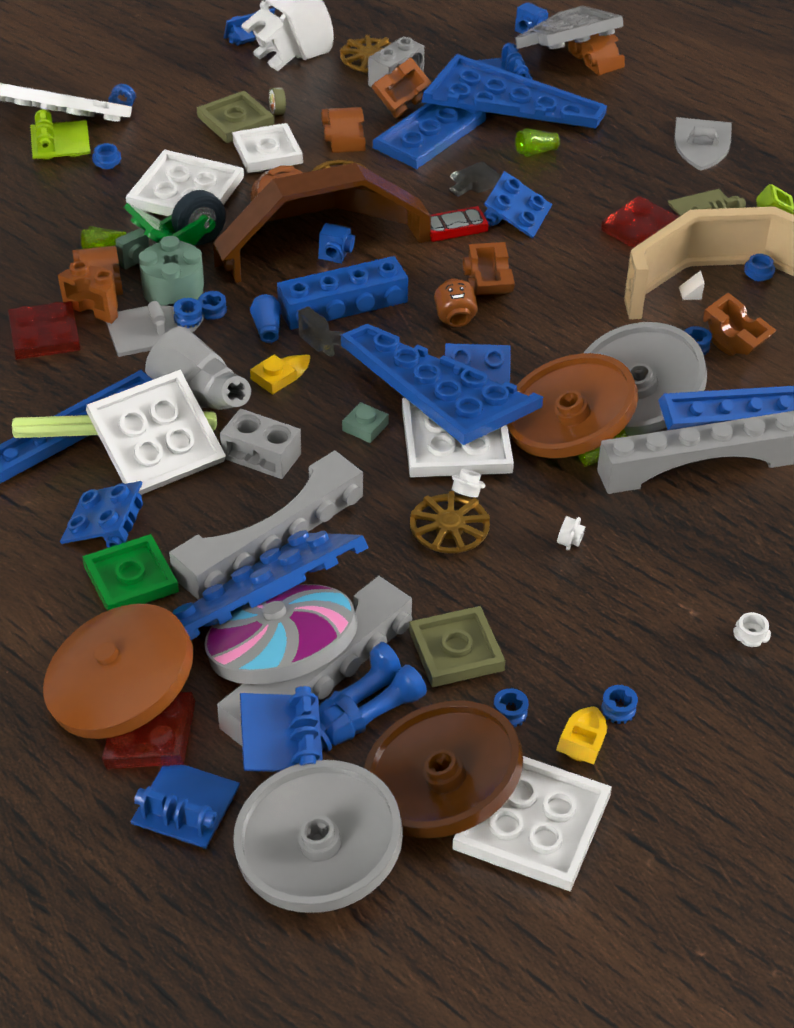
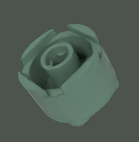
[139,236,204,306]

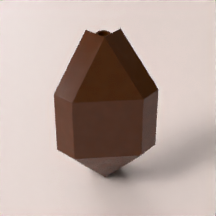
[213,162,431,283]

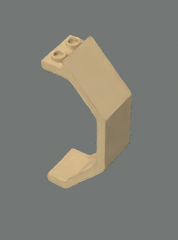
[624,207,794,319]

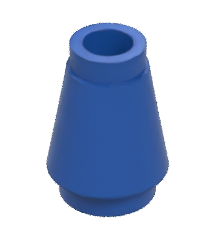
[250,294,281,343]

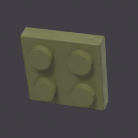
[197,90,274,143]
[409,606,506,687]

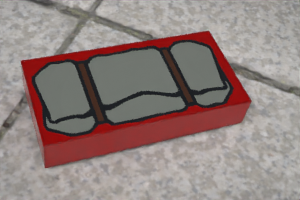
[430,206,489,242]

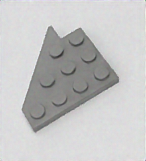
[515,6,624,49]

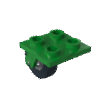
[124,190,226,246]

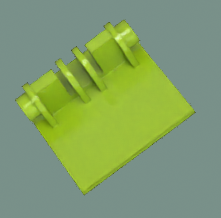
[30,109,90,159]

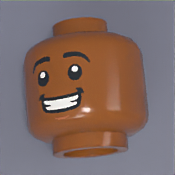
[434,278,478,327]

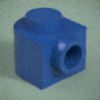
[514,2,548,34]
[318,223,355,264]

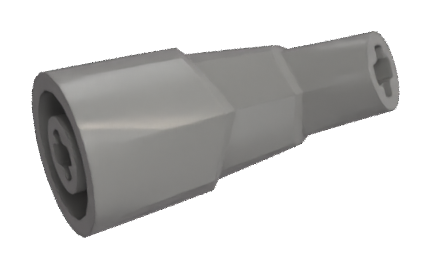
[145,326,251,410]

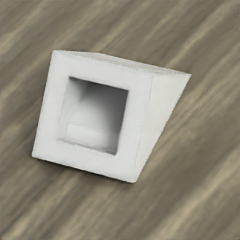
[679,271,705,300]

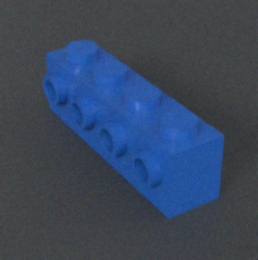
[277,256,408,330]

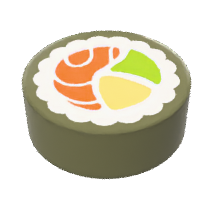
[269,87,286,116]

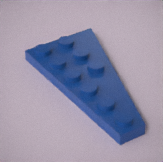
[422,54,607,128]
[341,324,543,445]
[172,530,369,640]

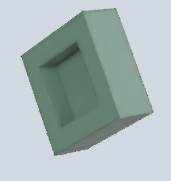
[115,228,149,269]
[342,402,389,443]

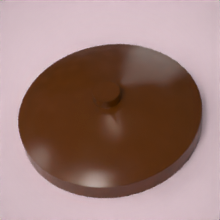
[364,700,523,838]

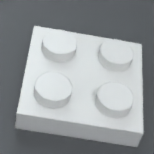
[232,123,303,173]

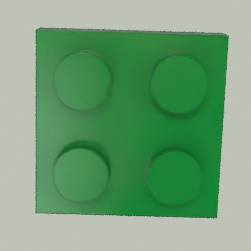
[82,534,179,611]

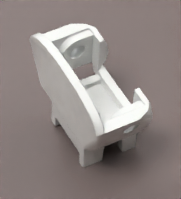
[241,0,334,71]

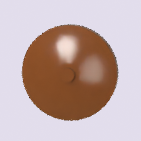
[507,353,638,458]
[43,604,193,739]

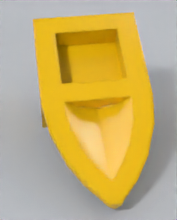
[250,355,310,395]
[556,706,607,765]

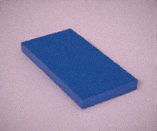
[373,103,486,169]

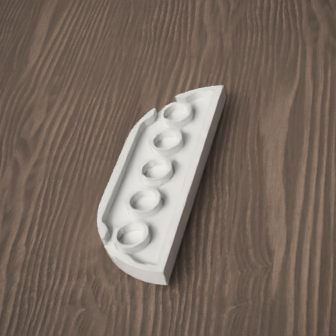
[0,83,132,122]

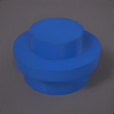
[92,143,121,169]
[744,254,775,281]

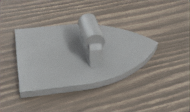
[674,117,732,170]
[106,301,204,357]

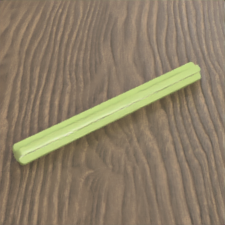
[12,411,217,438]

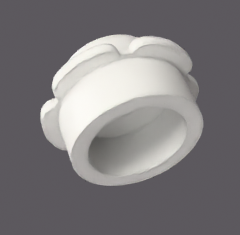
[452,469,485,497]
[557,516,586,550]
[733,612,771,647]

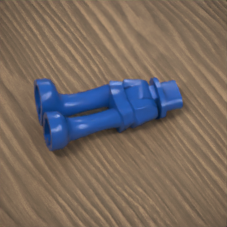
[319,642,427,752]

